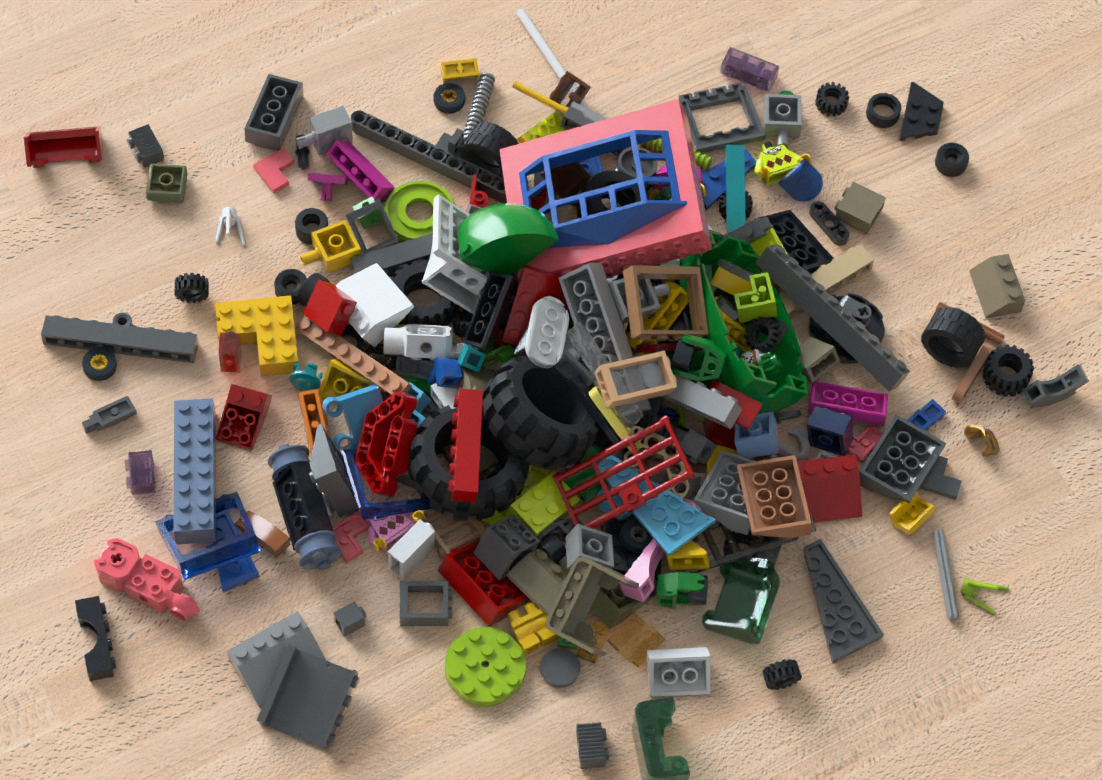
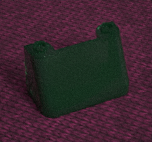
[702,555,780,644]

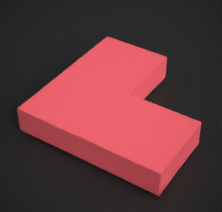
[253,147,294,193]
[847,424,883,463]
[332,511,369,563]

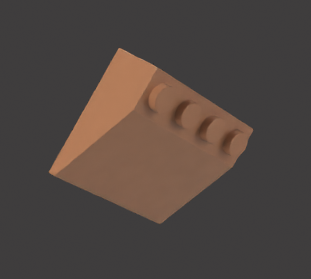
[737,455,811,538]

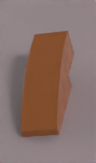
[234,510,291,558]

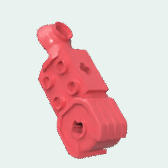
[94,538,200,621]

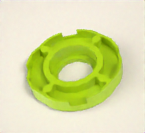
[383,181,456,243]

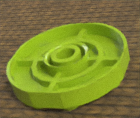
[445,627,526,706]

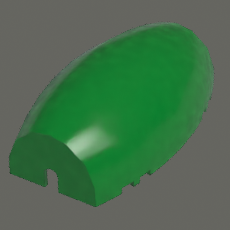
[680,230,808,414]

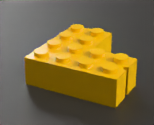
[215,296,298,376]

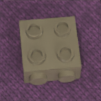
[834,182,886,234]
[798,337,840,383]

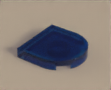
[778,158,823,202]

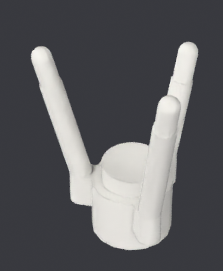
[215,207,246,246]

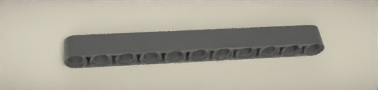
[351,110,507,203]

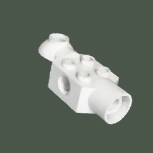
[384,324,464,361]

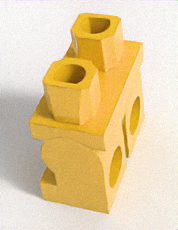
[508,601,558,656]

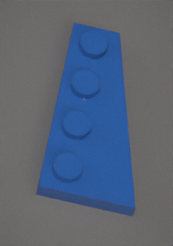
[702,149,756,211]
[213,509,259,592]

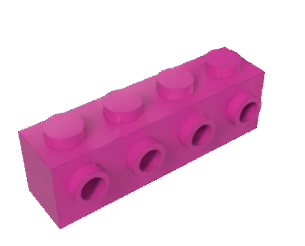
[327,140,395,202]

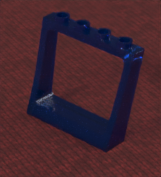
[341,446,432,520]
[155,492,260,580]

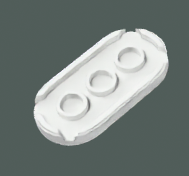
[525,296,569,368]

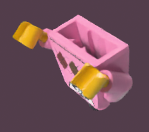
[367,504,427,553]

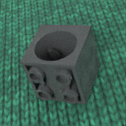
[474,514,540,580]

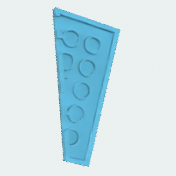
[598,455,716,557]

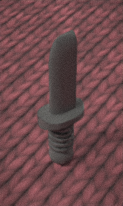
[774,410,801,424]

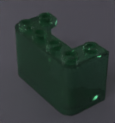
[632,697,690,780]

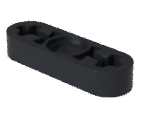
[809,201,849,246]

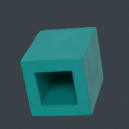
[458,344,486,372]

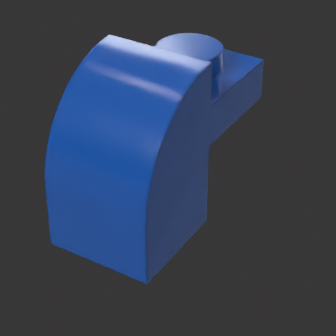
[427,357,462,388]

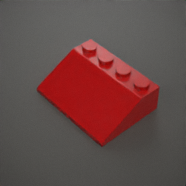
[501,264,570,345]
[797,455,862,523]
[437,540,530,626]

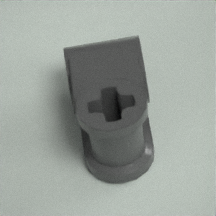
[839,296,872,327]

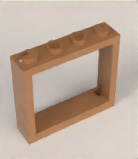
[623,265,709,342]

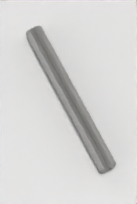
[933,529,959,621]

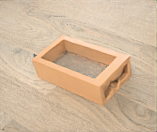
[595,351,677,408]

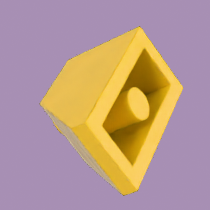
[667,540,710,570]

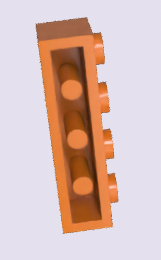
[298,389,332,456]

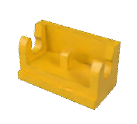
[440,58,479,83]

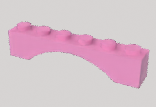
[619,498,708,602]

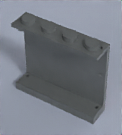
[256,644,360,750]

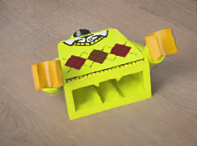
[754,141,812,186]

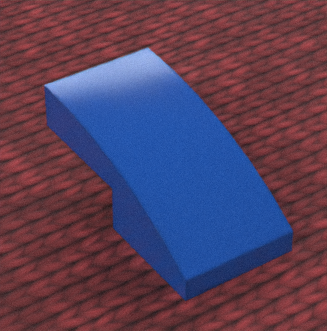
[907,399,946,431]

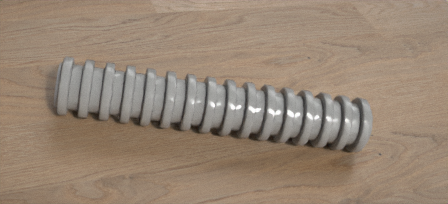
[463,73,495,140]

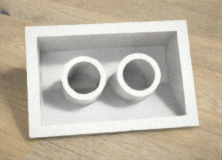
[647,647,710,697]

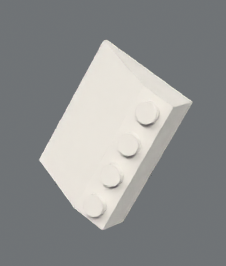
[336,263,415,347]

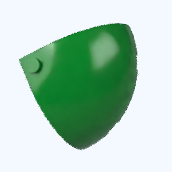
[458,203,559,276]

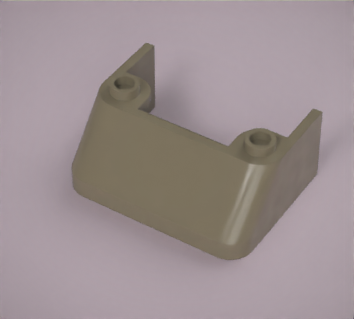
[546,557,640,656]

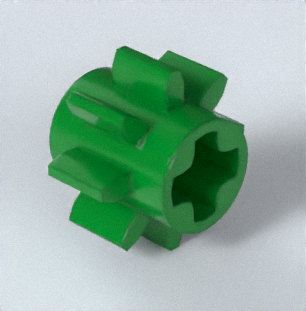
[758,352,782,377]

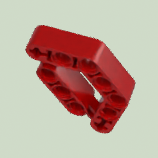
[355,392,417,497]

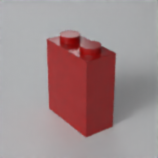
[303,280,357,336]

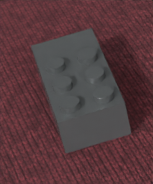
[244,74,303,150]

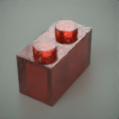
[218,332,242,373]

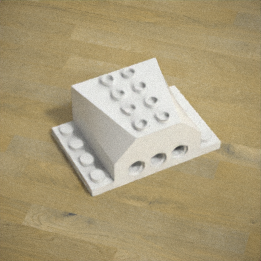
[422,195,518,314]

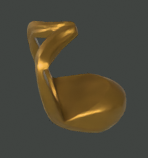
[964,425,999,457]

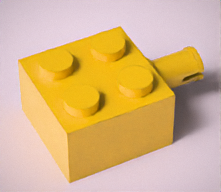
[300,220,361,273]

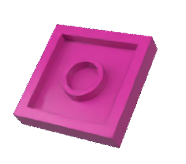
[307,173,349,201]

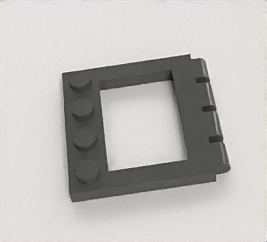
[678,83,766,153]

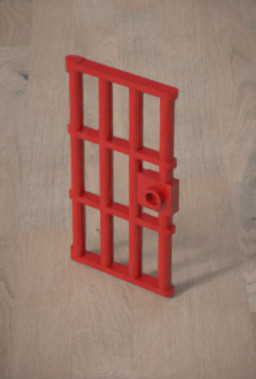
[552,415,695,529]

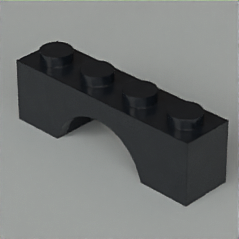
[75,596,116,681]

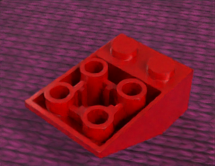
[216,384,273,450]

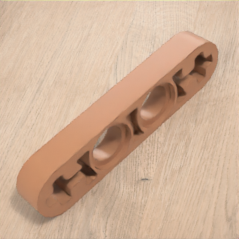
[952,343,994,403]

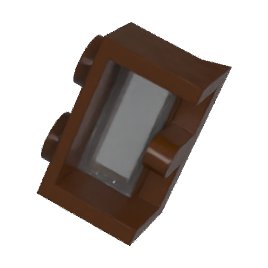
[549,71,591,107]

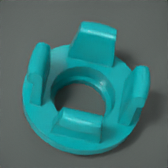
[289,362,323,391]

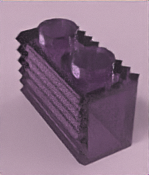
[125,450,156,495]

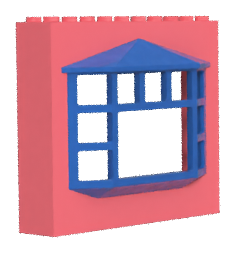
[500,99,712,281]

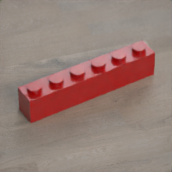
[448,388,483,503]

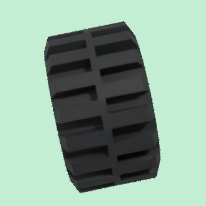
[983,344,1034,397]

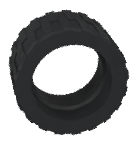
[460,122,519,178]
[921,307,986,368]

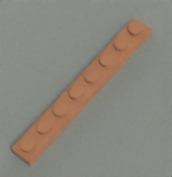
[295,316,412,395]

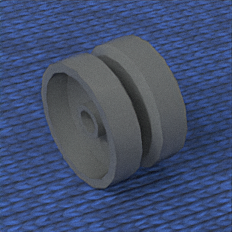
[615,147,658,192]

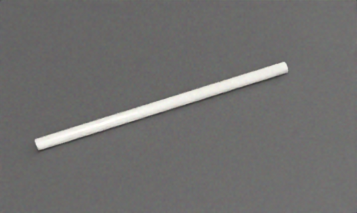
[516,9,617,158]

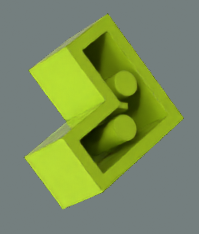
[734,272,777,323]

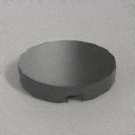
[540,648,580,688]

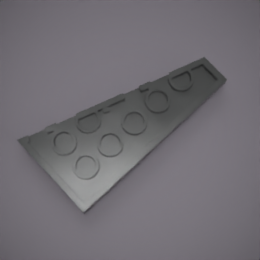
[803,539,884,663]

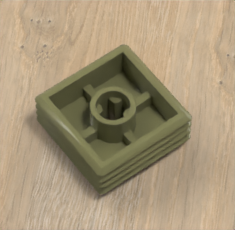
[146,164,187,203]

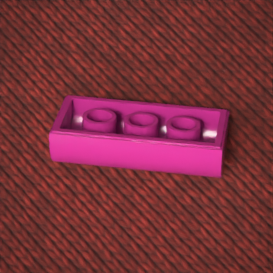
[807,381,888,427]

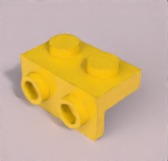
[889,491,936,535]

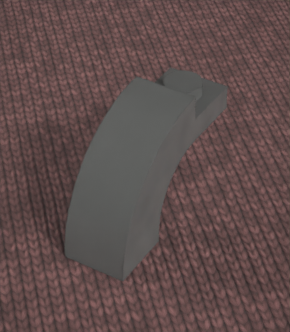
[1022,364,1089,407]

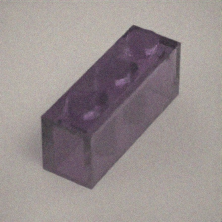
[720,47,779,92]

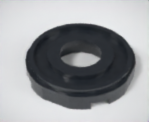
[808,293,885,364]

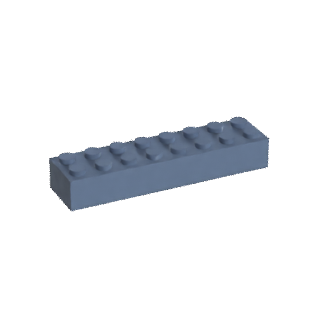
[173,398,216,545]

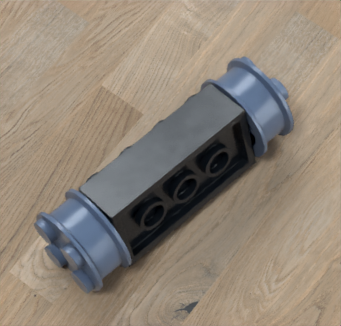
[267,444,342,570]

